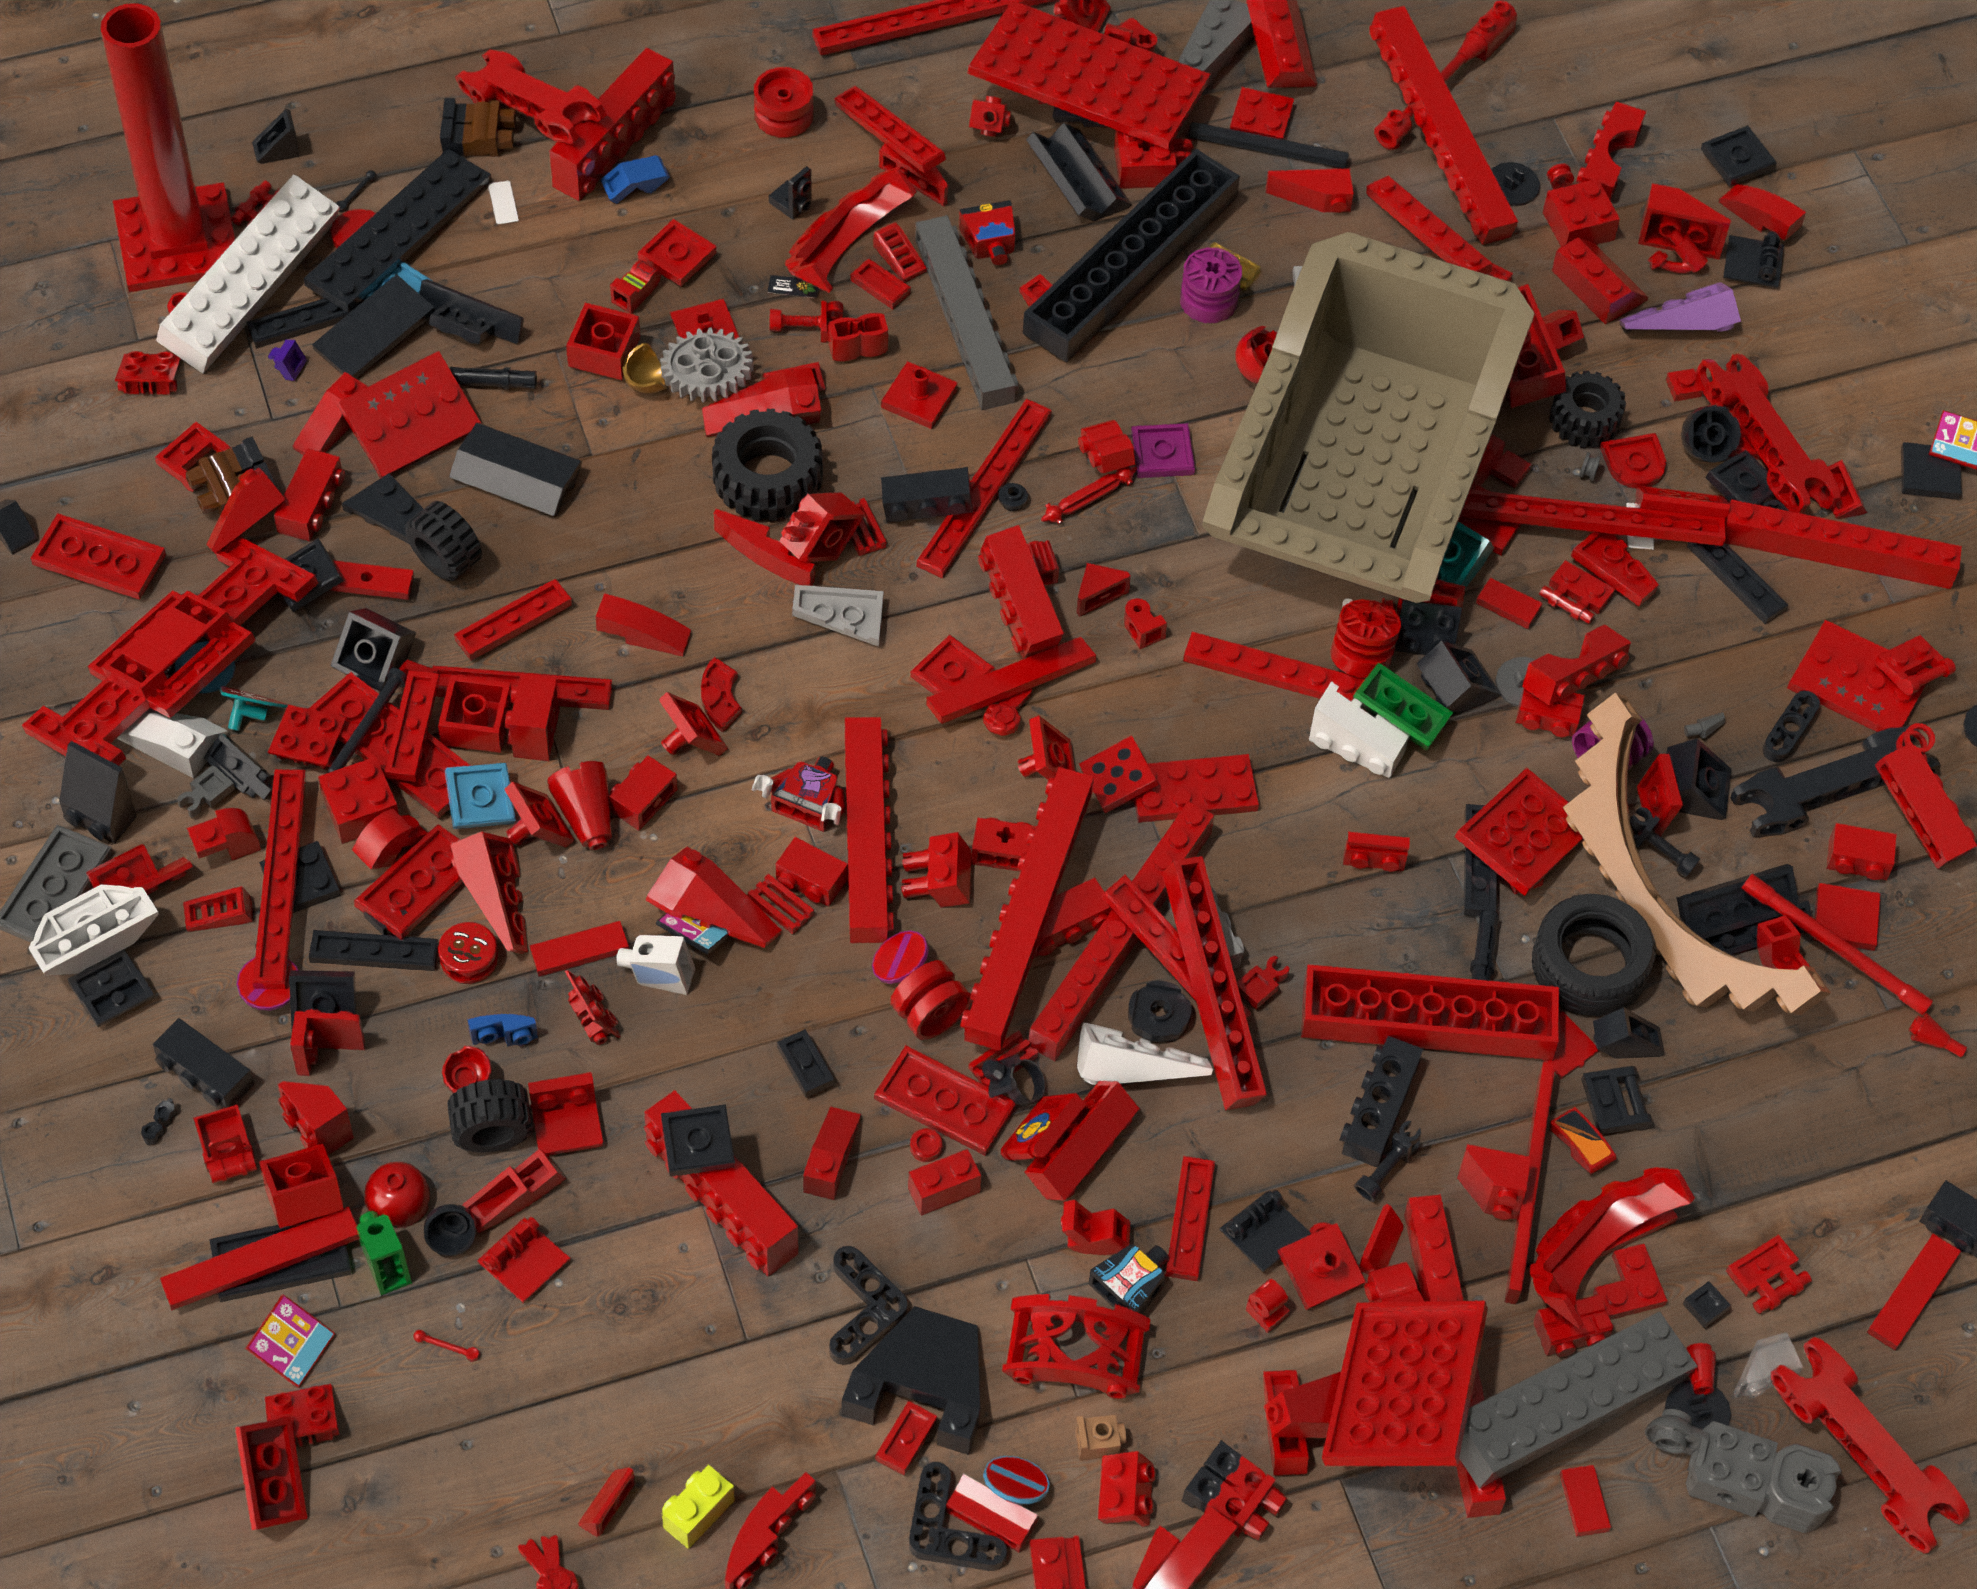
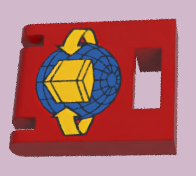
[1000,1093,1086,1160]

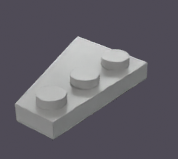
[792,585,884,647]

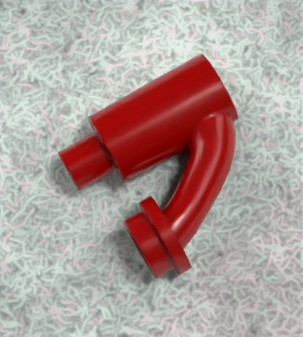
[1648,230,1708,273]

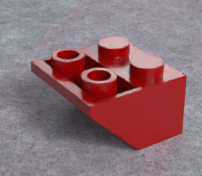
[278,1081,354,1155]

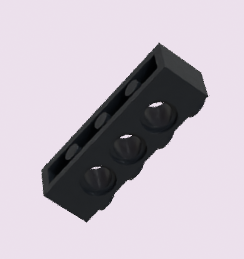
[1339,1036,1424,1167]

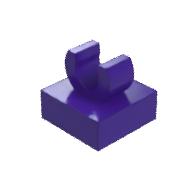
[268,339,307,381]

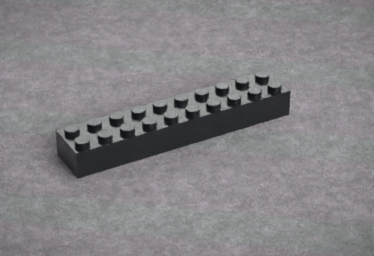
[1023,149,1240,363]

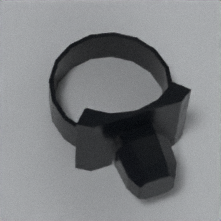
[982,1054,1045,1106]

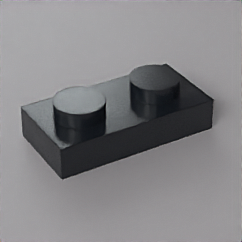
[777,1029,834,1098]

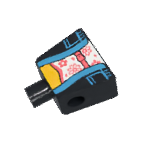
[1088,1244,1169,1314]

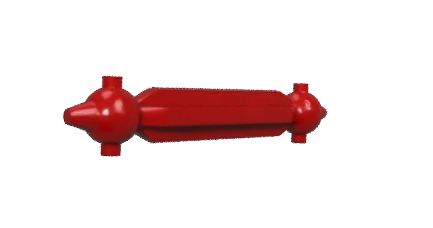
[1041,467,1137,525]

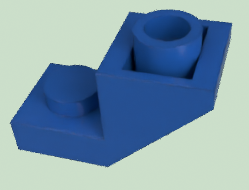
[601,155,670,204]

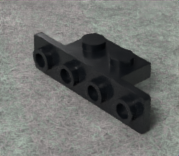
[420,279,524,344]

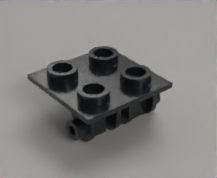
[1723,231,1784,288]
[1395,599,1462,655]
[1219,1190,1311,1272]

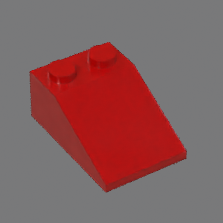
[1638,183,1731,260]

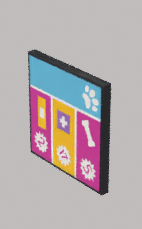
[656,913,729,955]

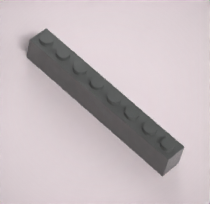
[915,215,1019,410]

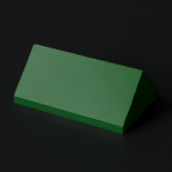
[1352,662,1453,751]

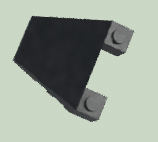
[842,1306,980,1455]

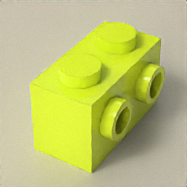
[662,1465,734,1549]

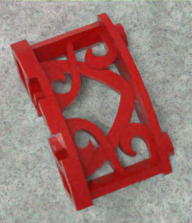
[1002,1294,1151,1399]

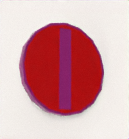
[872,930,929,984]
[236,957,298,1011]

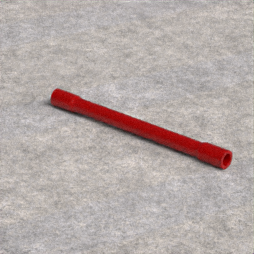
[1741,874,1933,1015]

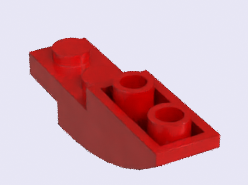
[725,1472,816,1589]

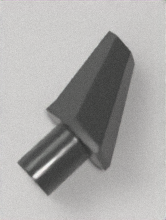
[1684,712,1725,738]

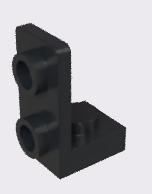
[769,166,812,220]

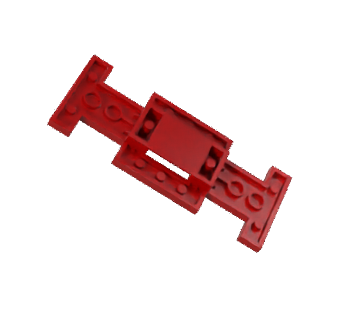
[22,536,318,766]

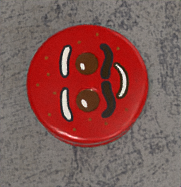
[438,922,498,984]

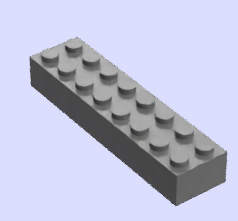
[1459,1311,1697,1489]

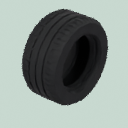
[1532,893,1656,1016]

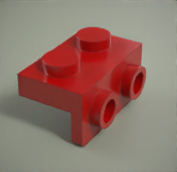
[1098,1451,1155,1527]

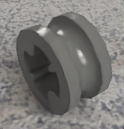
[1579,452,1601,481]

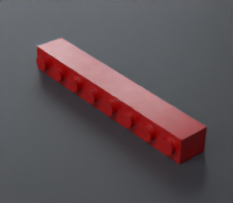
[1725,499,1962,589]
[844,717,894,943]
[1162,856,1267,1110]

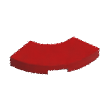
[701,657,742,732]

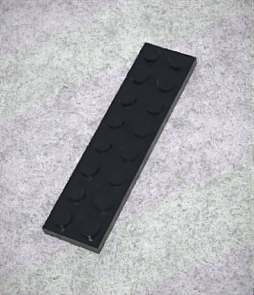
[304,149,492,312]

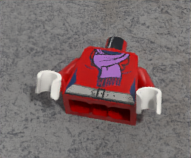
[751,756,845,832]

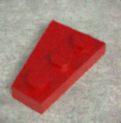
[1571,532,1659,606]

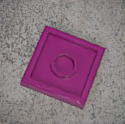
[1131,423,1195,478]

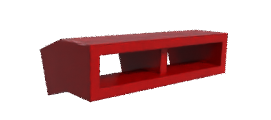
[946,1474,1039,1553]

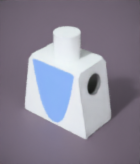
[617,935,695,995]

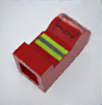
[610,260,661,314]

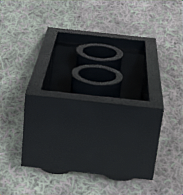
[59,741,137,844]

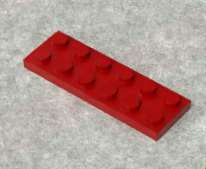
[308,672,471,819]

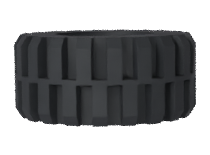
[712,409,823,521]

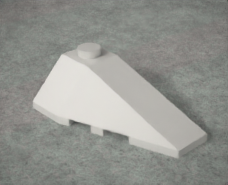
[117,708,229,778]
[1077,1022,1213,1085]

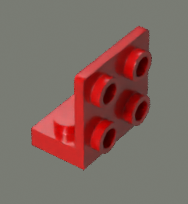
[290,1009,365,1076]
[528,1072,603,1156]

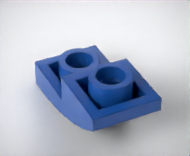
[467,1014,538,1047]

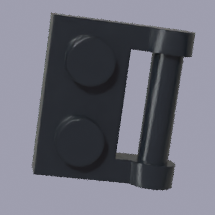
[1581,1066,1654,1135]

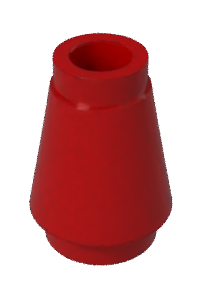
[1686,1343,1716,1395]

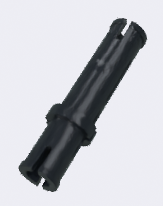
[450,367,537,390]
[1470,910,1499,981]

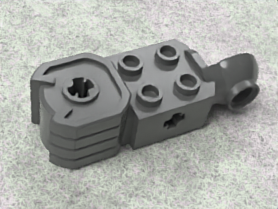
[1645,1409,1842,1533]

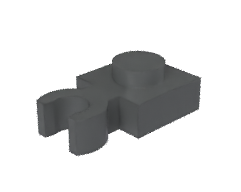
[177,765,235,818]

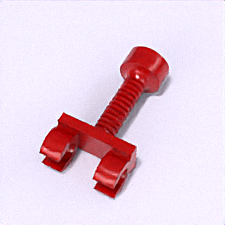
[769,301,843,342]

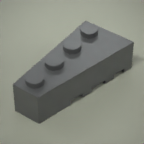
[1178,0,1255,90]

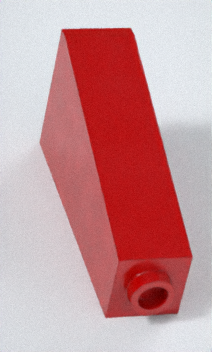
[1264,1371,1341,1438]

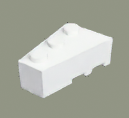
[1309,682,1409,778]

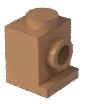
[1075,1415,1126,1461]

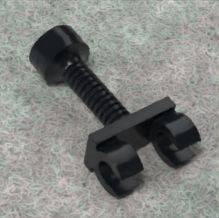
[1630,807,1701,878]
[1354,1121,1421,1202]

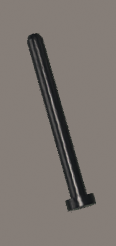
[328,668,407,773]

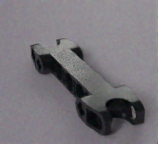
[1730,726,1941,838]

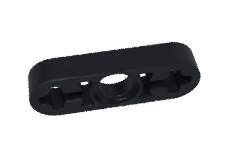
[1763,691,1820,763]

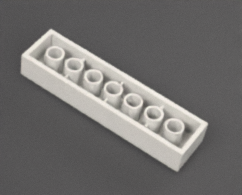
[156,174,340,374]

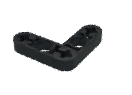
[829,1246,908,1365]
[909,1462,1007,1571]

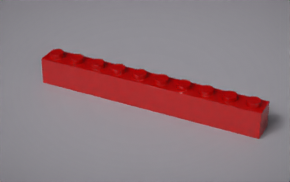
[1369,6,1518,245]
[960,767,1094,1051]
[1029,801,1214,1061]
[1404,1194,1506,1518]

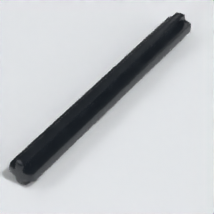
[1189,122,1349,168]

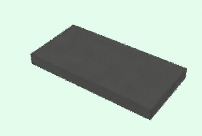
[0,825,113,942]

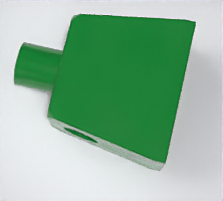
[356,1211,412,1295]

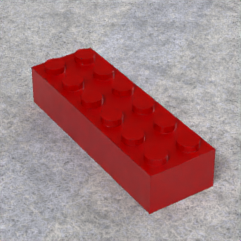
[549,47,676,202]
[644,1090,798,1277]

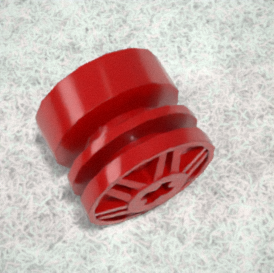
[1330,599,1401,678]

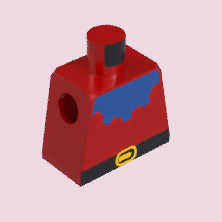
[959,200,1015,265]

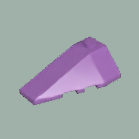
[1619,282,1741,332]

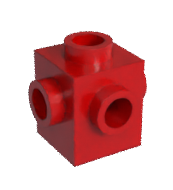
[969,96,1011,137]

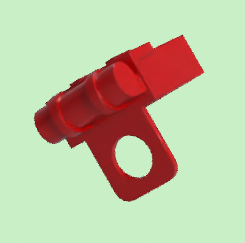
[193,1104,257,1183]

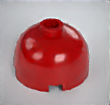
[1235,326,1277,384]
[365,1161,430,1228]

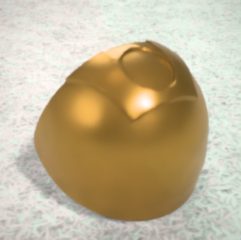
[622,343,668,394]

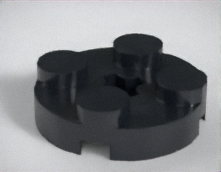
[1128,981,1191,1042]

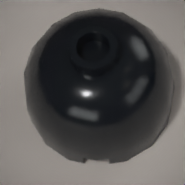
[1681,405,1741,463]

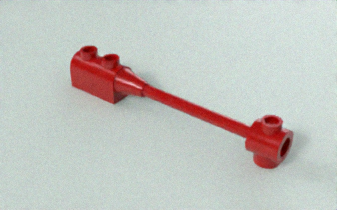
[1374,0,1517,150]

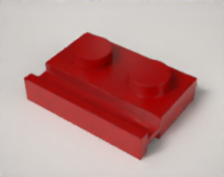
[1343,832,1410,872]
[1029,1535,1086,1589]

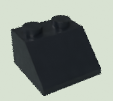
[330,608,417,691]
[1416,641,1502,713]
[1666,738,1732,820]

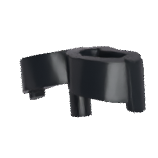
[141,1098,177,1146]

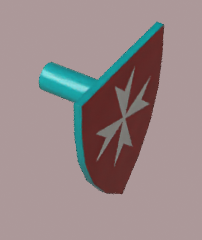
[220,685,288,731]

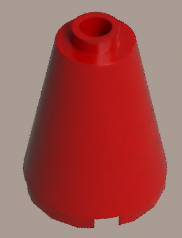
[547,761,612,850]

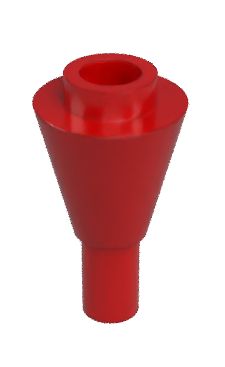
[1908,1013,1967,1058]

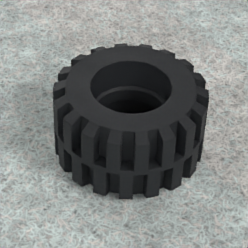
[1550,371,1626,448]
[405,501,482,581]
[447,1079,533,1153]

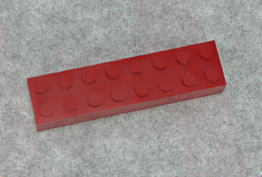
[1301,964,1559,1060]

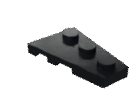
[342,473,424,544]

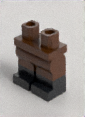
[440,98,516,157]
[186,436,276,515]

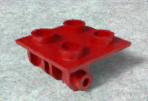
[115,351,181,395]
[268,704,346,769]
[565,970,621,1045]
[477,1217,570,1303]
[265,1384,340,1447]

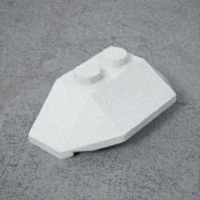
[29,884,159,975]

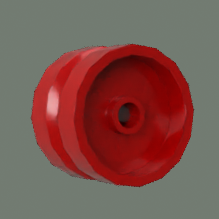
[754,67,813,137]
[890,960,972,1040]

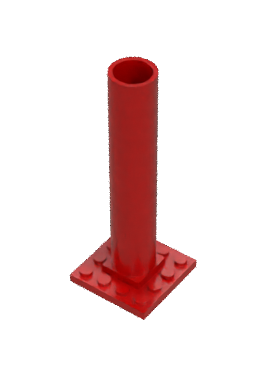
[100,3,235,293]

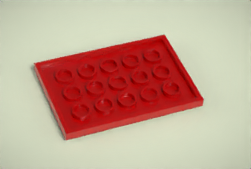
[1322,1301,1488,1466]

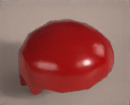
[441,1046,492,1094]

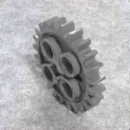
[660,328,754,402]

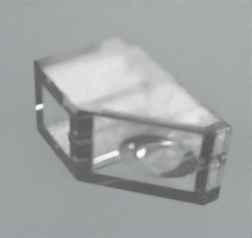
[1733,1332,1803,1398]

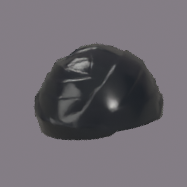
[423,1204,476,1256]

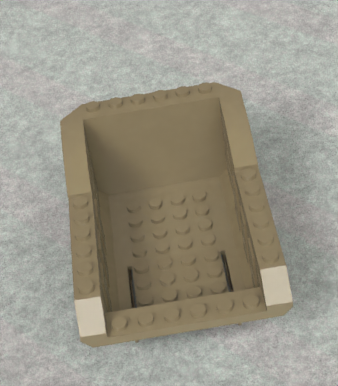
[1202,232,1535,603]

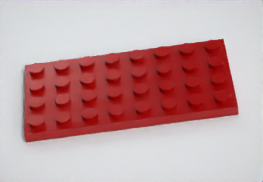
[968,0,1210,149]

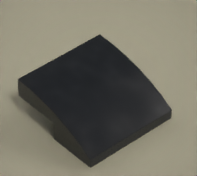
[68,949,155,1027]

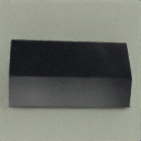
[1026,123,1132,221]
[449,423,583,516]
[1676,864,1812,955]

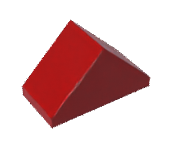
[1076,563,1131,617]

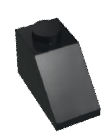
[1593,1008,1665,1059]

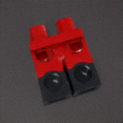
[1181,1440,1287,1541]

